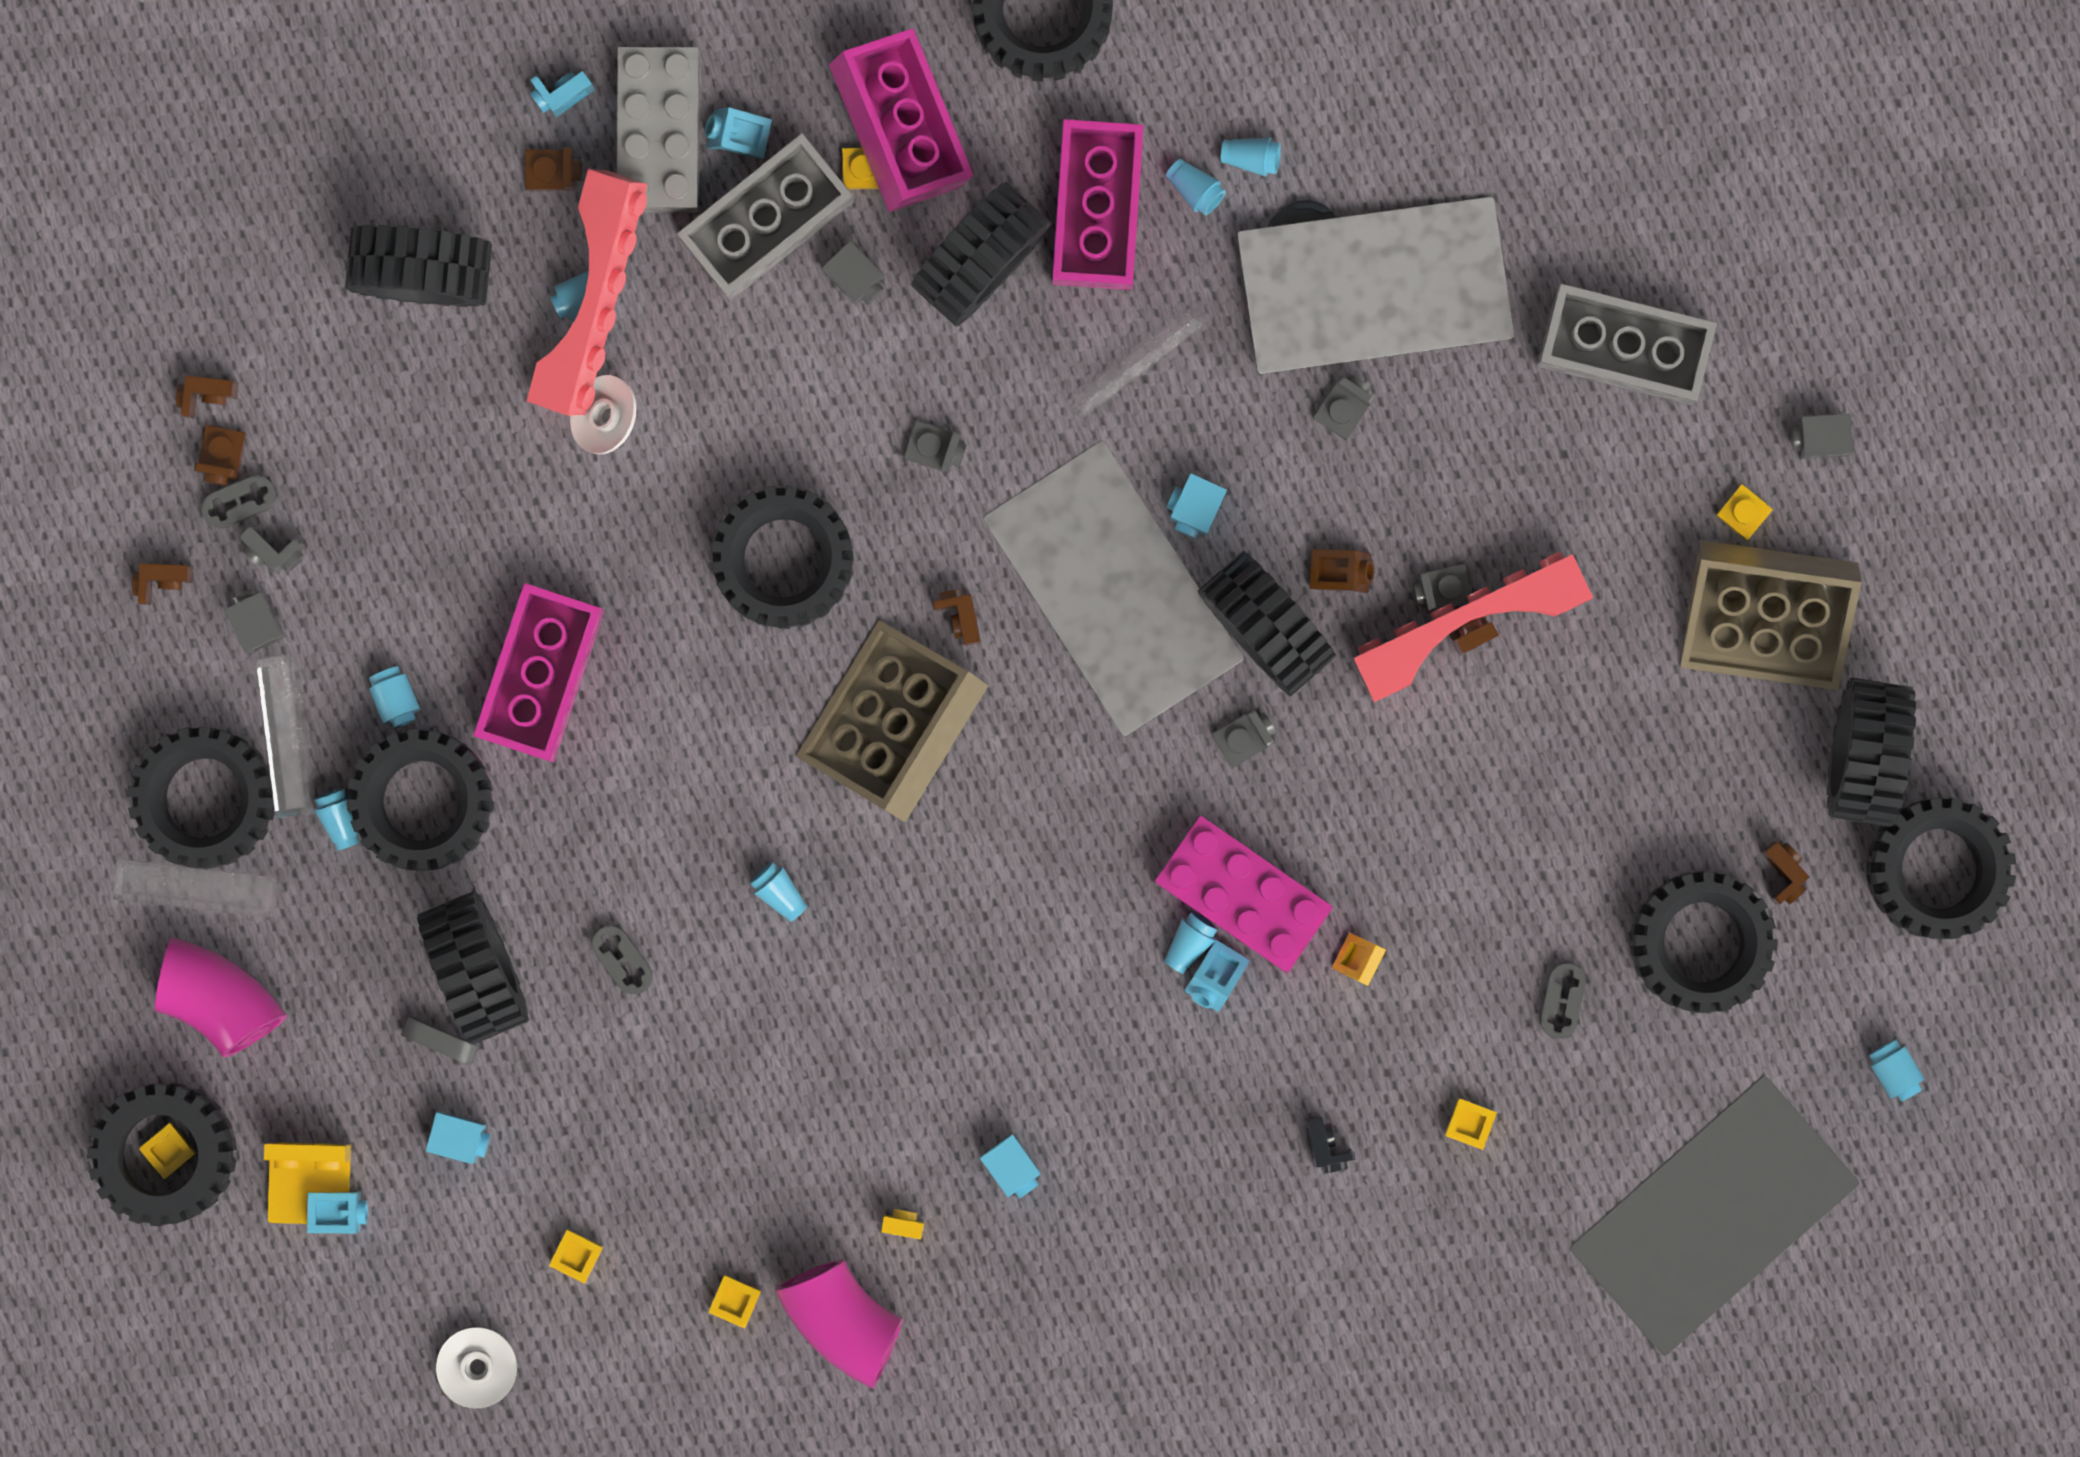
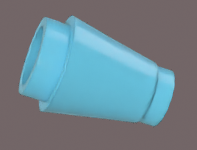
[1221,137,1281,177]
[1166,159,1226,216]
[314,788,359,851]
[750,862,808,922]
[1164,912,1218,974]

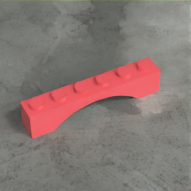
[527,169,647,416]
[1353,551,1593,703]

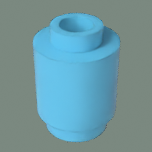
[550,270,589,322]
[369,666,421,729]
[1869,1039,1925,1102]

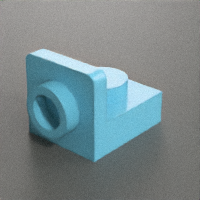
[530,71,595,118]
[705,107,772,159]
[1185,940,1250,1011]
[307,1191,368,1234]

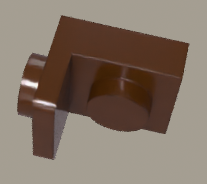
[525,147,582,191]
[176,375,239,419]
[194,425,247,486]
[1309,549,1375,593]
[132,563,193,605]
[932,589,981,646]
[1449,617,1499,656]

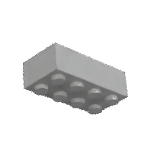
[617,47,701,213]
[677,133,854,301]
[1537,284,1717,406]

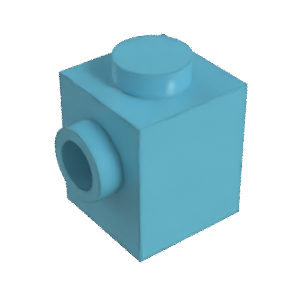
[1166,473,1227,539]

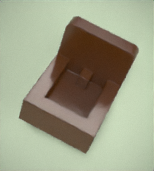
[1761,842,1810,905]

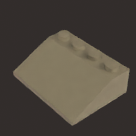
[1680,540,1862,690]
[796,620,989,822]

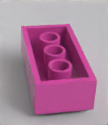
[829,28,974,213]
[1052,119,1144,290]
[473,583,605,763]
[1154,815,1333,974]

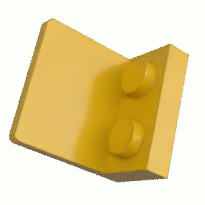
[264,1142,351,1224]

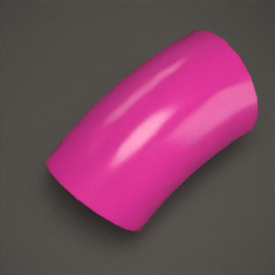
[155,937,288,1058]
[775,1259,903,1389]

